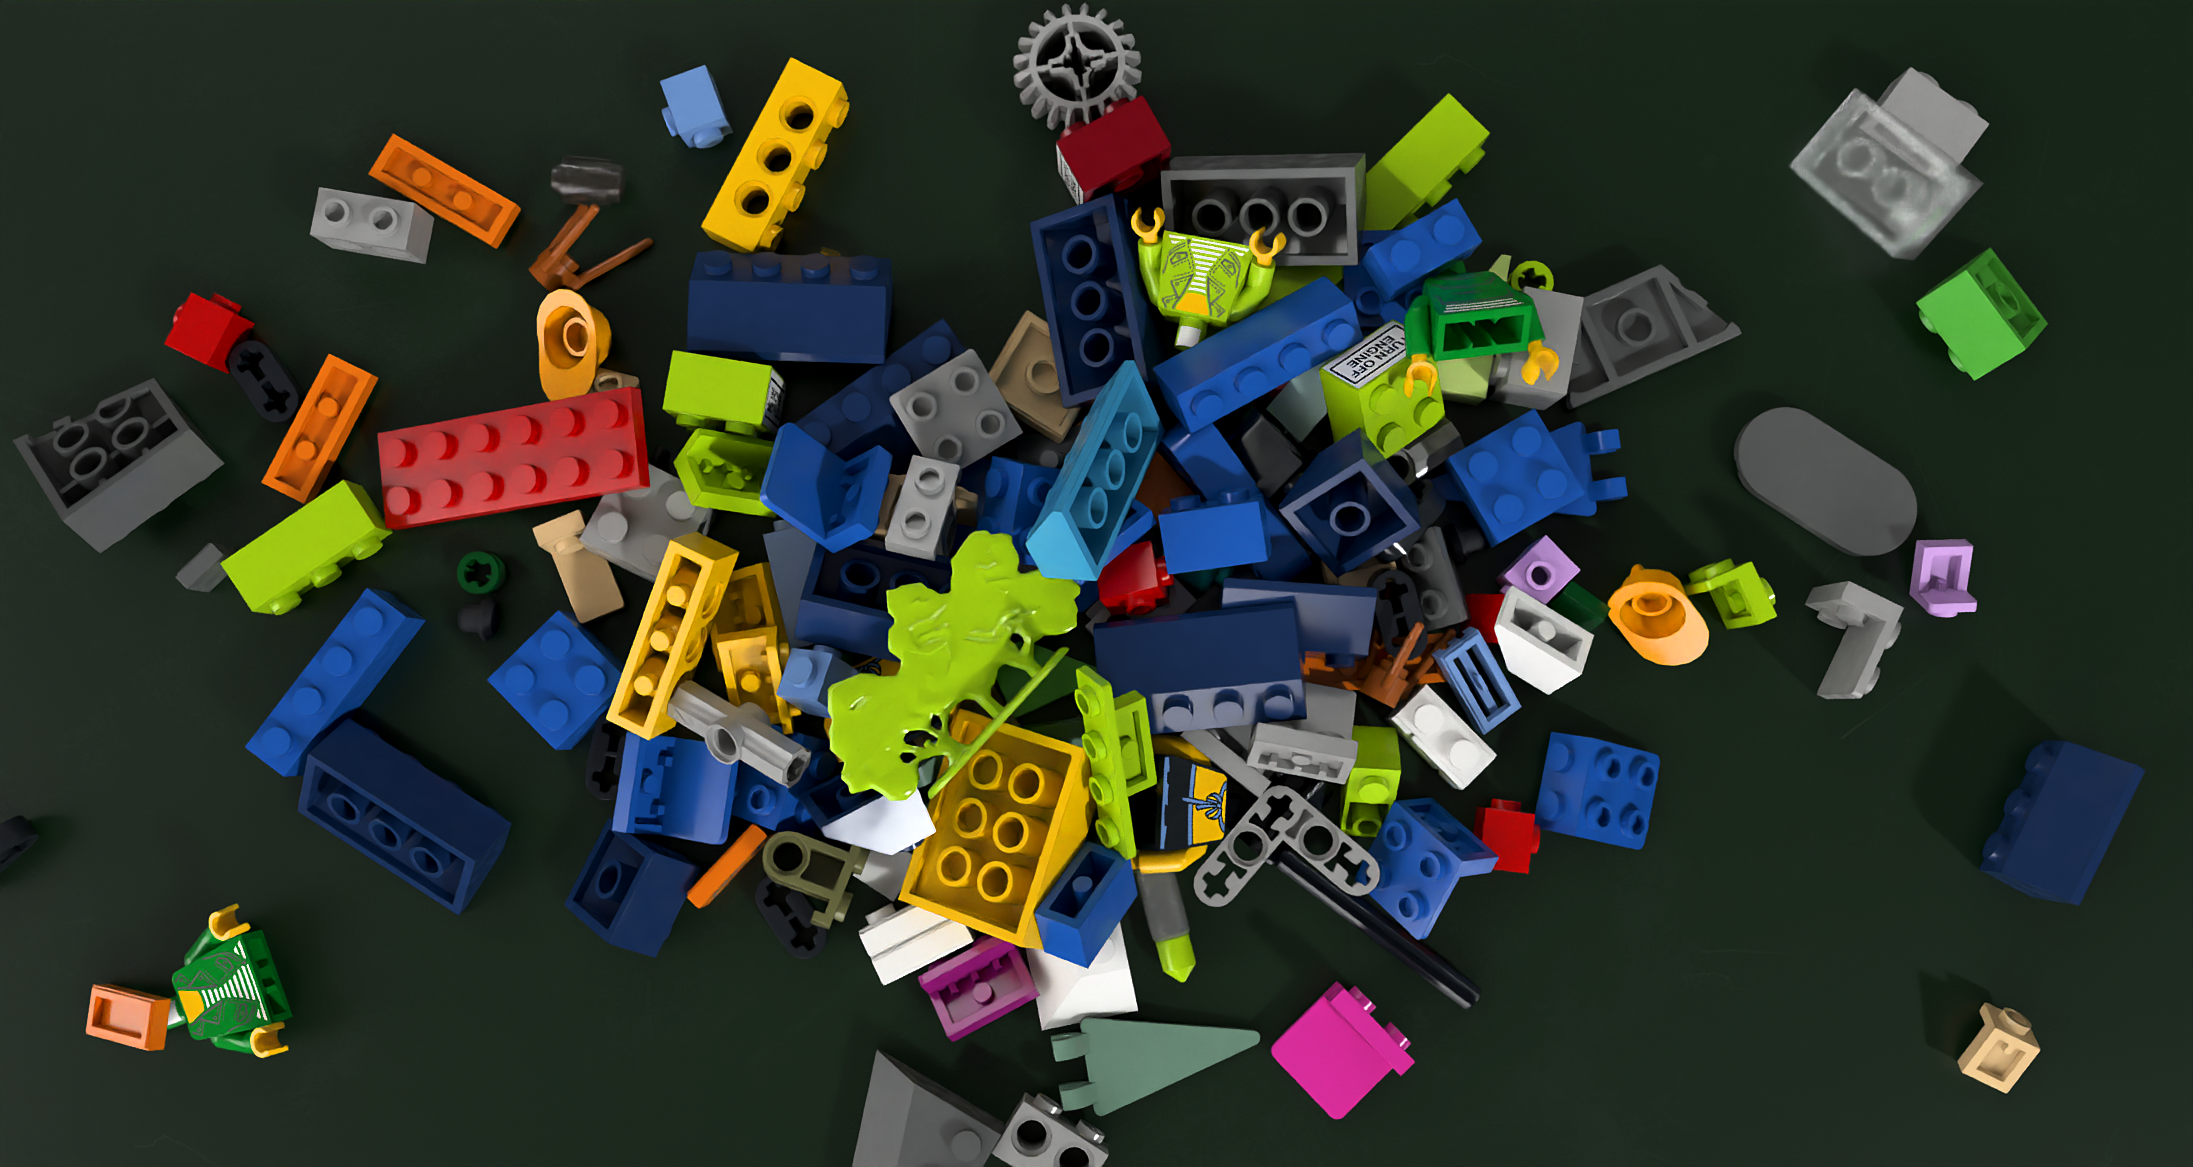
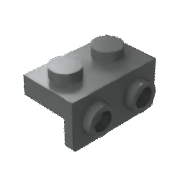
[1401,526,1472,632]

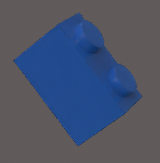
[1361,198,1482,303]
[1158,488,1272,575]
[1034,840,1138,969]

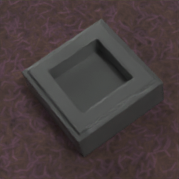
[176,543,237,593]

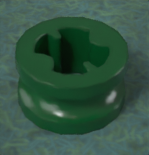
[457,551,507,595]

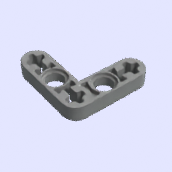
[1194,785,1380,907]

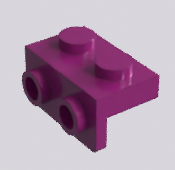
[918,934,1040,1042]

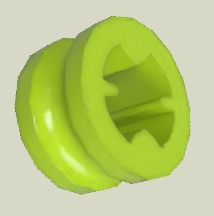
[1507,261,1554,291]

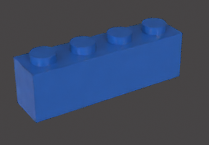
[1153,275,1364,434]
[245,588,426,777]

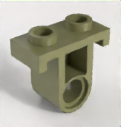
[762,831,871,930]

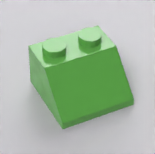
[1916,247,2048,381]

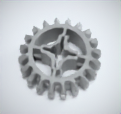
[1013,3,1142,130]

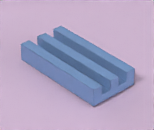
[1432,626,1521,735]

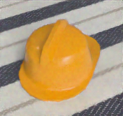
[537,289,612,401]
[1608,564,1709,666]

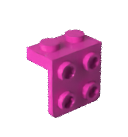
[1271,981,1415,1119]

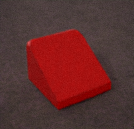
[1459,594,1505,646]

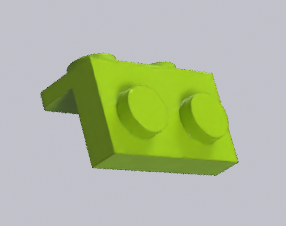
[673,428,777,518]
[1683,558,1777,630]

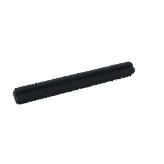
[1274,845,1482,1010]

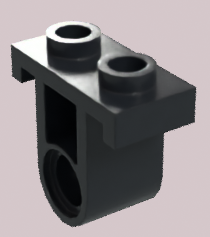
[1222,402,1318,499]

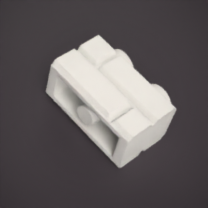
[1385,684,1497,790]
[858,903,976,986]

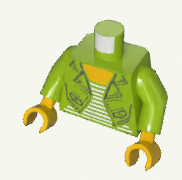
[1131,207,1286,351]

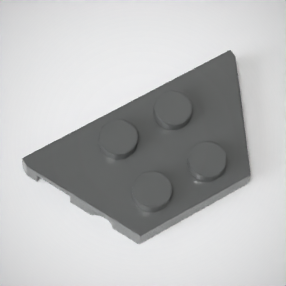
[1566,264,1742,410]

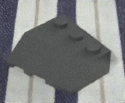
[13,378,225,553]
[852,1049,1004,1167]

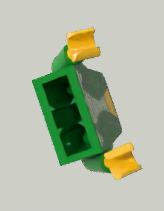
[1403,270,1559,398]
[167,903,293,1058]

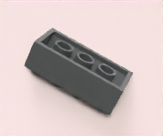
[1160,153,1367,266]

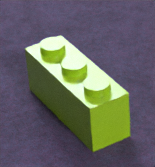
[220,480,393,615]

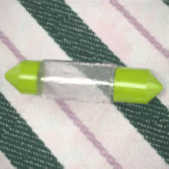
[1134,850,1196,982]

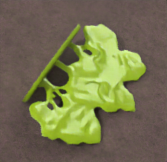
[828,530,1081,801]

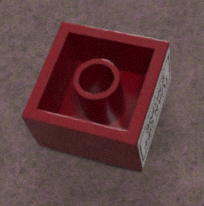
[1056,95,1171,205]

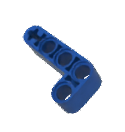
[1157,422,1313,582]

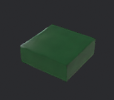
[1545,580,1611,633]

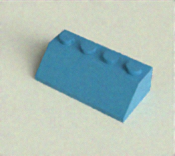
[1025,360,1165,581]

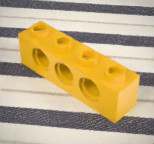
[701,57,850,254]
[606,531,739,740]

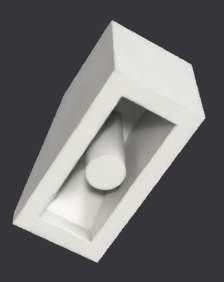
[1494,586,1594,695]

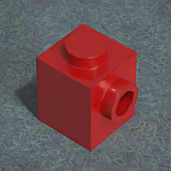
[164,292,255,374]
[1097,540,1174,616]
[1473,798,1540,874]

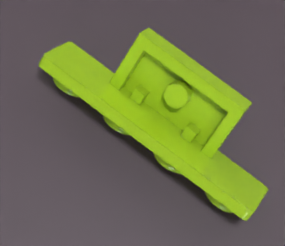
[1075,665,1157,860]

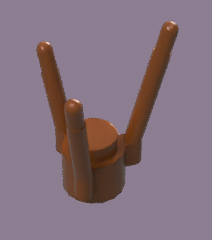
[528,203,654,293]
[1358,583,1456,709]

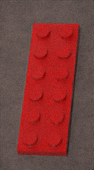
[377,386,650,530]

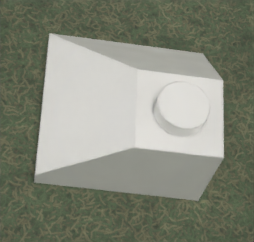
[1026,922,1138,1030]

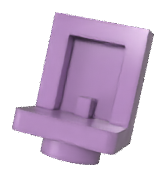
[1909,539,1977,617]

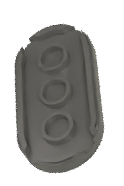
[1734,407,1917,556]

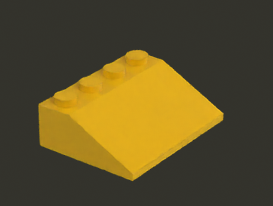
[898,709,1097,950]

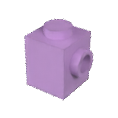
[1494,535,1580,605]

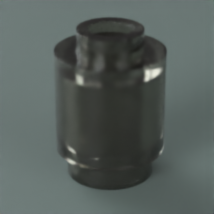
[552,155,626,207]

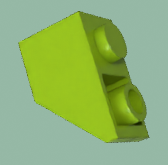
[1339,725,1401,837]

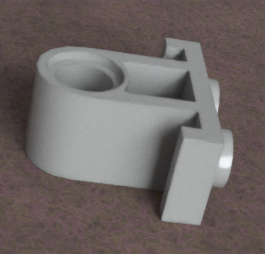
[885,455,962,561]

